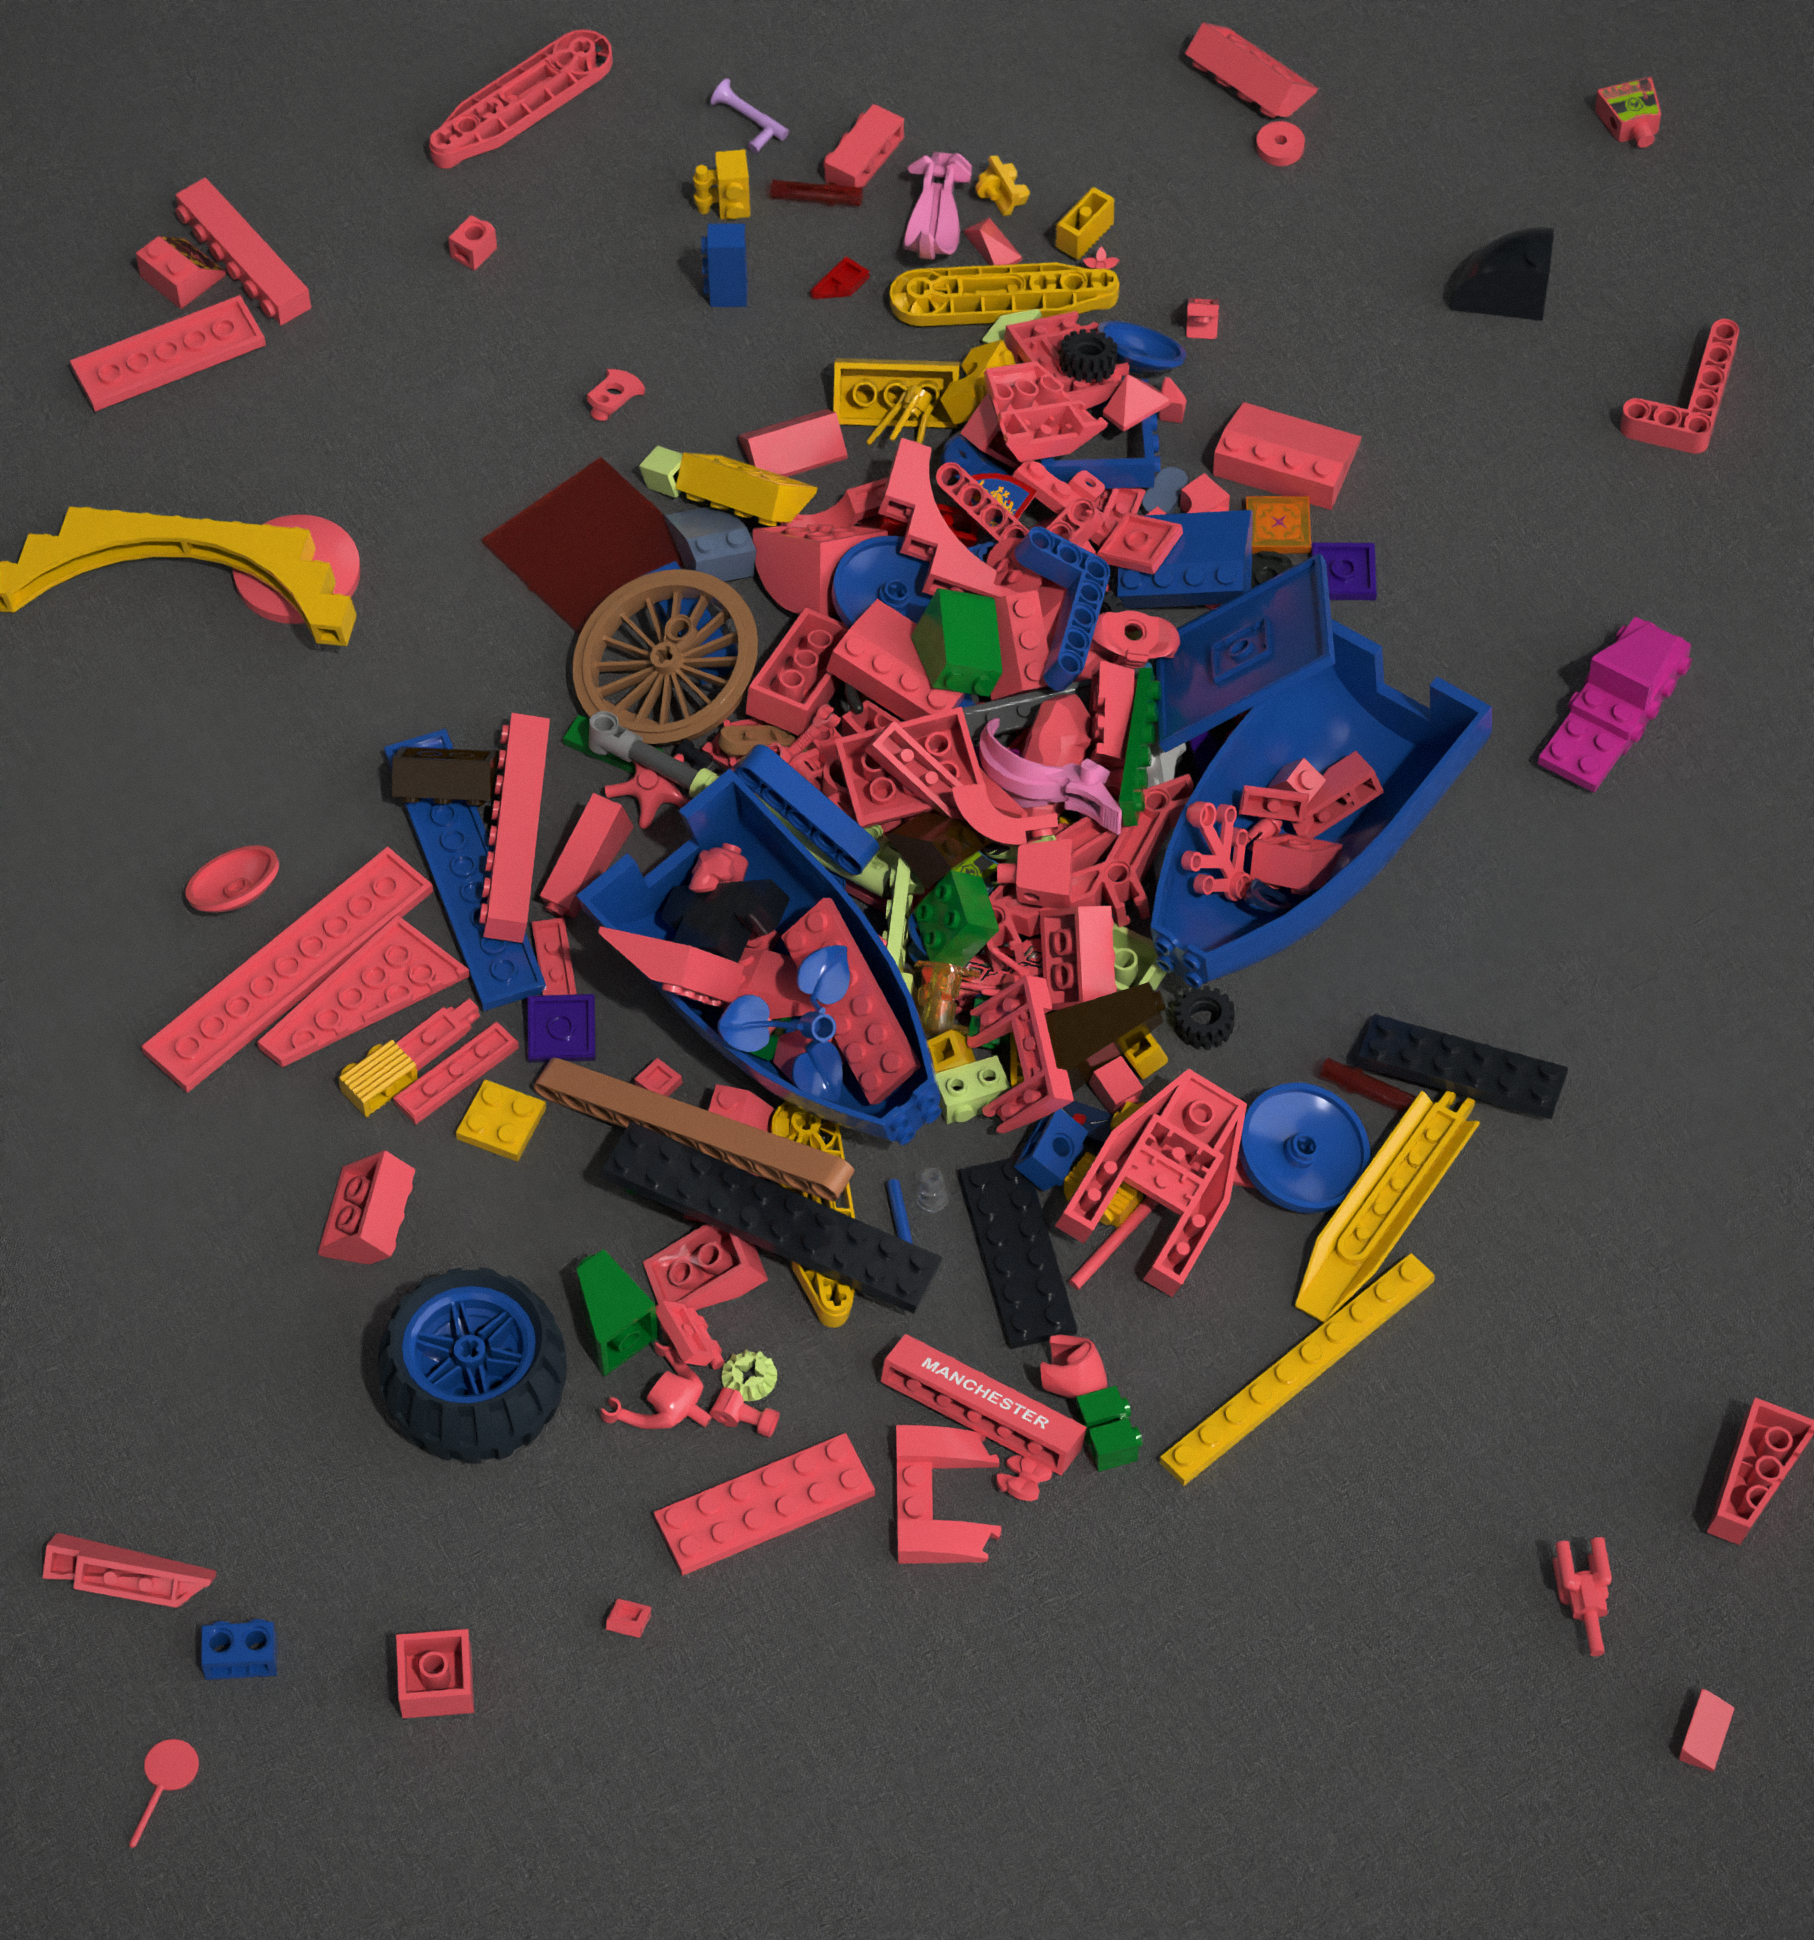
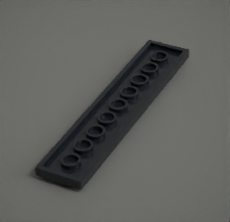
[601,1121,943,1314]

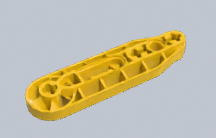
[890,262,1120,326]
[770,1101,855,1328]

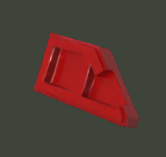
[810,256,870,299]

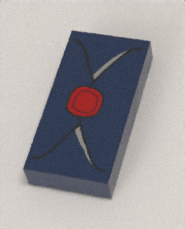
[1061,1101,1114,1148]

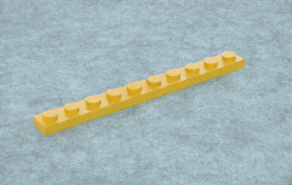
[1160,1253,1435,1486]

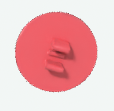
[986,537,1043,593]

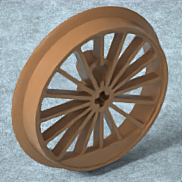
[573,569,758,745]

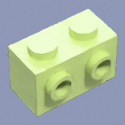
[936,1055,1011,1124]

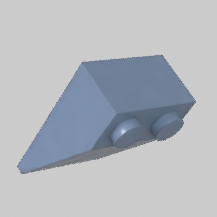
[664,506,757,582]

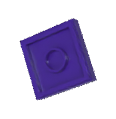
[1311,542,1377,600]
[528,994,596,1063]

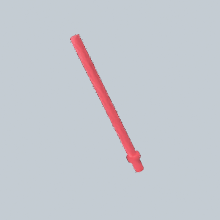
[1068,1196,1159,1290]

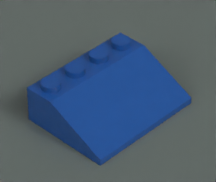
[1117,510,1253,609]

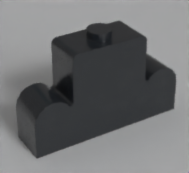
[662,879,790,963]

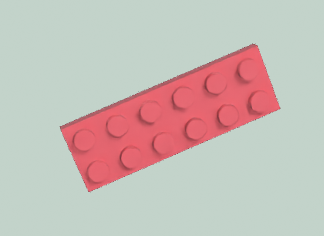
[70,295,266,411]
[781,898,922,1104]
[653,1433,875,1576]

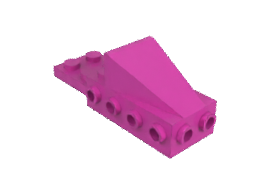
[1538,616,1692,793]

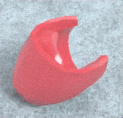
[1040,1335,1107,1399]

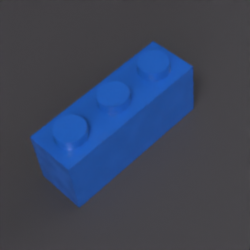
[701,224,748,307]

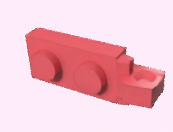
[395,998,480,1072]

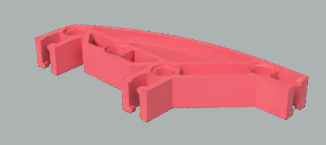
[983,774,1194,972]

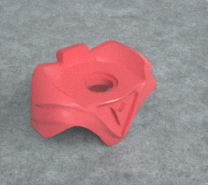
[1089,611,1180,669]

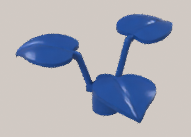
[717,945,850,1102]

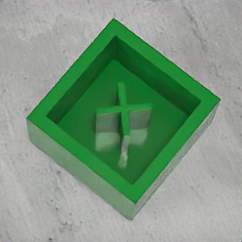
[914,870,999,969]

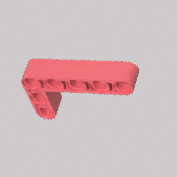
[1620,319,1739,454]
[936,462,1102,580]

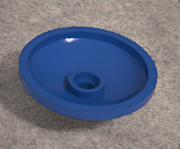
[1096,321,1186,373]

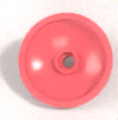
[185,845,279,913]

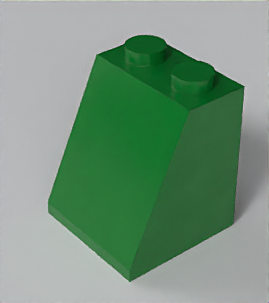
[911,588,1003,697]
[576,1249,658,1377]

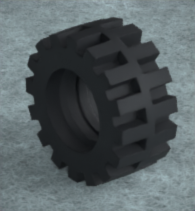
[1174,986,1235,1050]

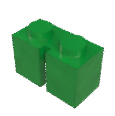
[1076,1386,1143,1472]

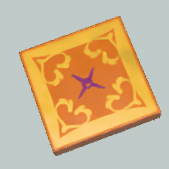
[1246,496,1311,553]

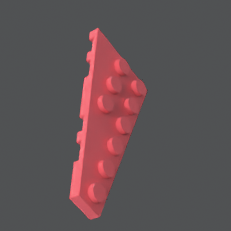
[257,915,470,1067]

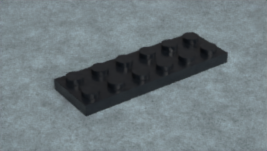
[1356,1014,1569,1120]
[960,1156,1077,1349]

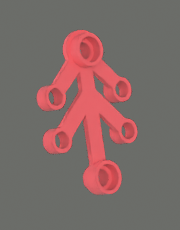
[1181,801,1252,901]

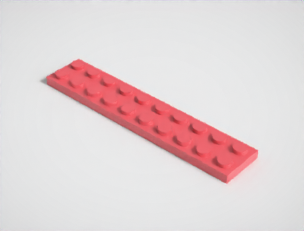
[141,846,433,1093]

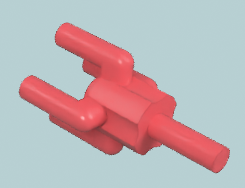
[1552,1537,1612,1656]

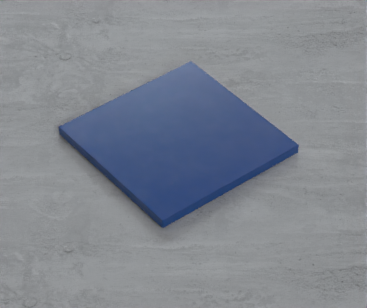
[1155,553,1336,753]

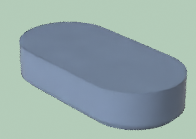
[1142,467,1188,515]

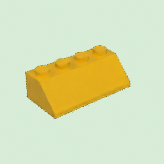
[833,358,960,428]
[675,452,818,527]

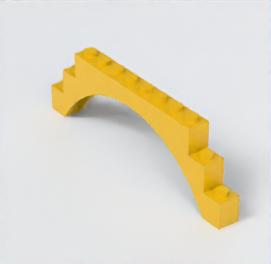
[0,506,357,646]

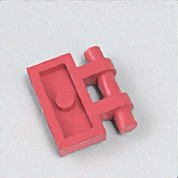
[656,1300,725,1370]

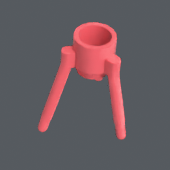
[958,947,1030,996]

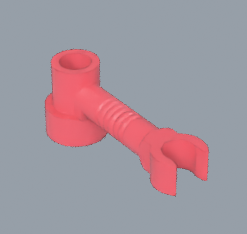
[767,704,841,764]

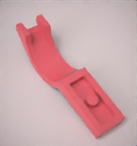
[780,477,888,528]

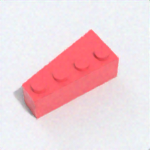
[1707,1397,1814,1545]

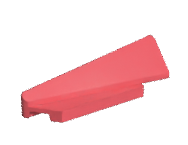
[42,1533,217,1608]

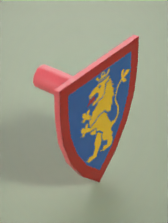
[969,473,1038,536]

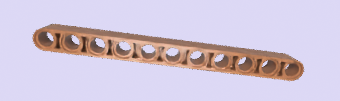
[533,1057,854,1201]

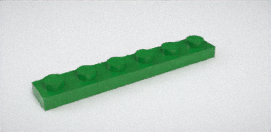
[1119,667,1161,826]

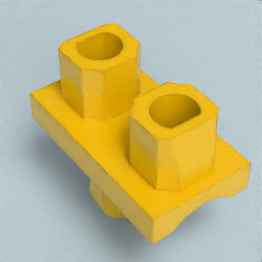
[975,155,1030,216]

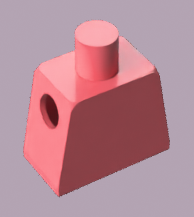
[997,839,1073,909]

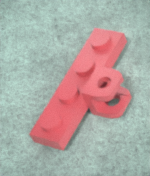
[1012,460,1118,547]

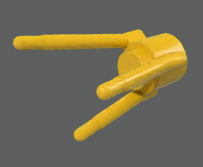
[866,385,934,445]

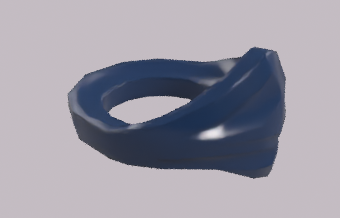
[1244,878,1291,915]

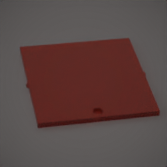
[482,457,684,636]

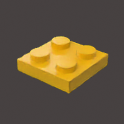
[456,1079,547,1162]

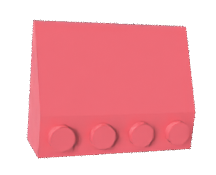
[1213,402,1362,510]
[826,599,968,721]
[835,707,987,828]
[598,926,744,1008]

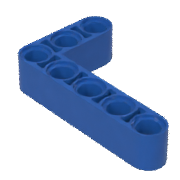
[1014,527,1110,691]
[731,744,880,875]

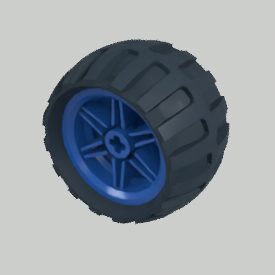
[377,1267,567,1464]

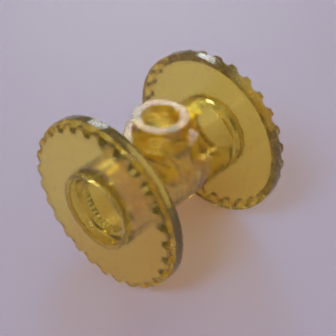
[915,960,980,1035]

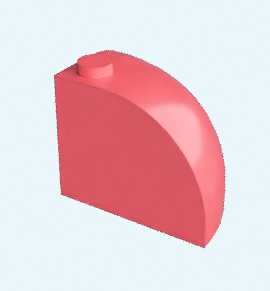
[753,524,888,617]

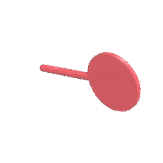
[129,1739,199,1848]

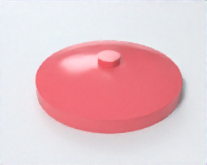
[233,514,361,624]

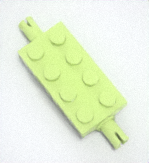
[882,857,925,996]

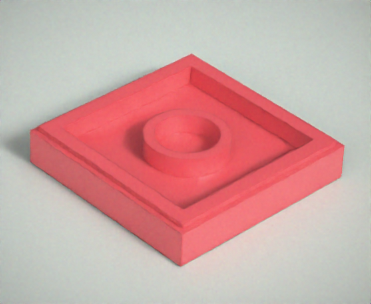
[1096,512,1183,575]

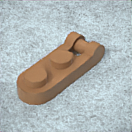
[718,725,807,757]

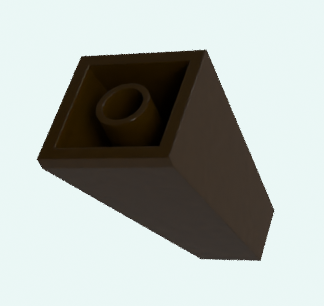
[1045,982,1166,1094]

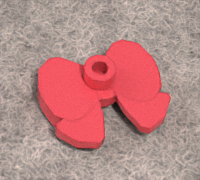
[996,1455,1053,1501]

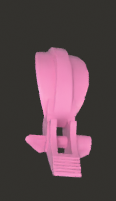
[903,152,972,260]
[979,717,1122,835]

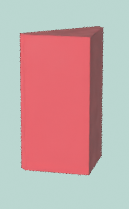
[738,409,848,477]

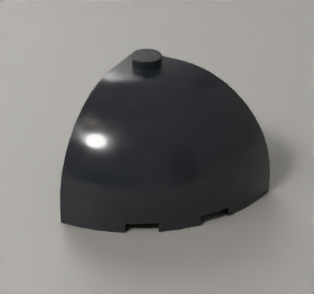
[1451,227,1554,321]

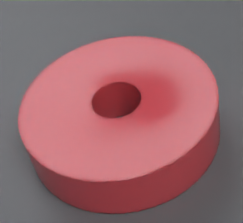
[1256,121,1305,166]

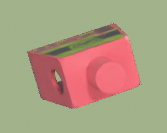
[1595,77,1661,148]

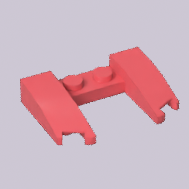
[1004,311,1129,409]
[967,975,1074,1134]
[896,1425,1001,1564]

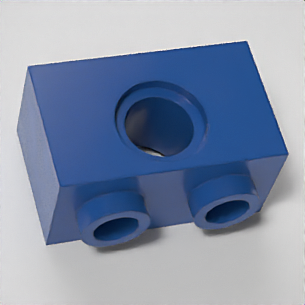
[1014,1109,1089,1192]

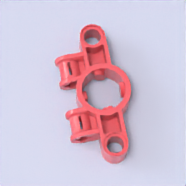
[789,724,901,836]

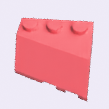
[1086,661,1138,769]

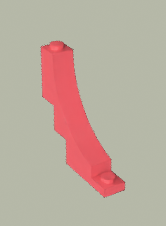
[878,438,1019,600]

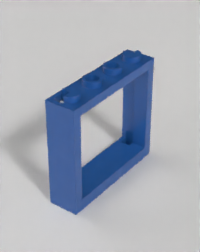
[1039,379,1161,489]

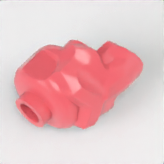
[688,843,749,893]

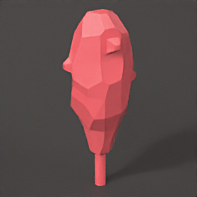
[1022,694,1091,843]

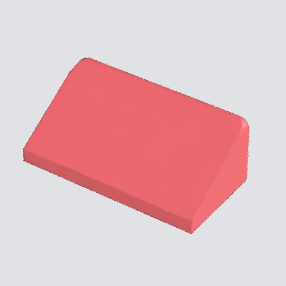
[1239,785,1309,823]
[1679,1689,1735,1772]

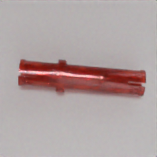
[770,179,863,207]
[1320,1057,1417,1113]

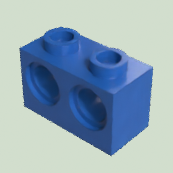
[202,1619,277,1680]

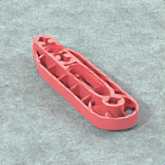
[429,29,613,169]

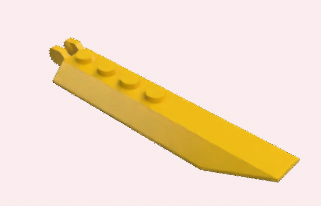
[1295,1091,1480,1323]

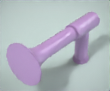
[711,78,789,154]

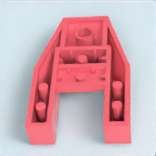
[1055,1069,1247,1297]

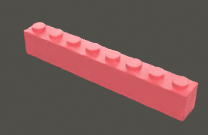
[479,713,550,943]

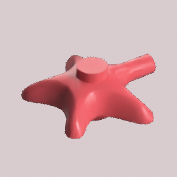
[605,754,690,829]

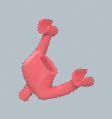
[600,1332,712,1429]

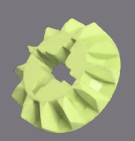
[722,1349,777,1401]

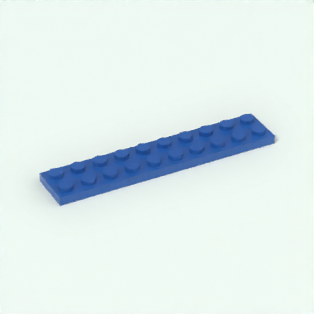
[384,728,546,1011]

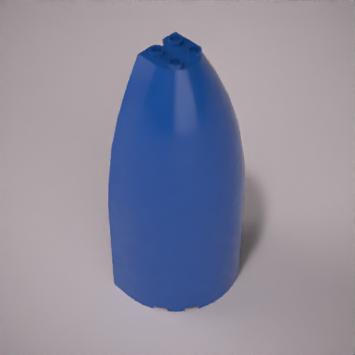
[1151,619,1492,989]
[576,768,942,1145]

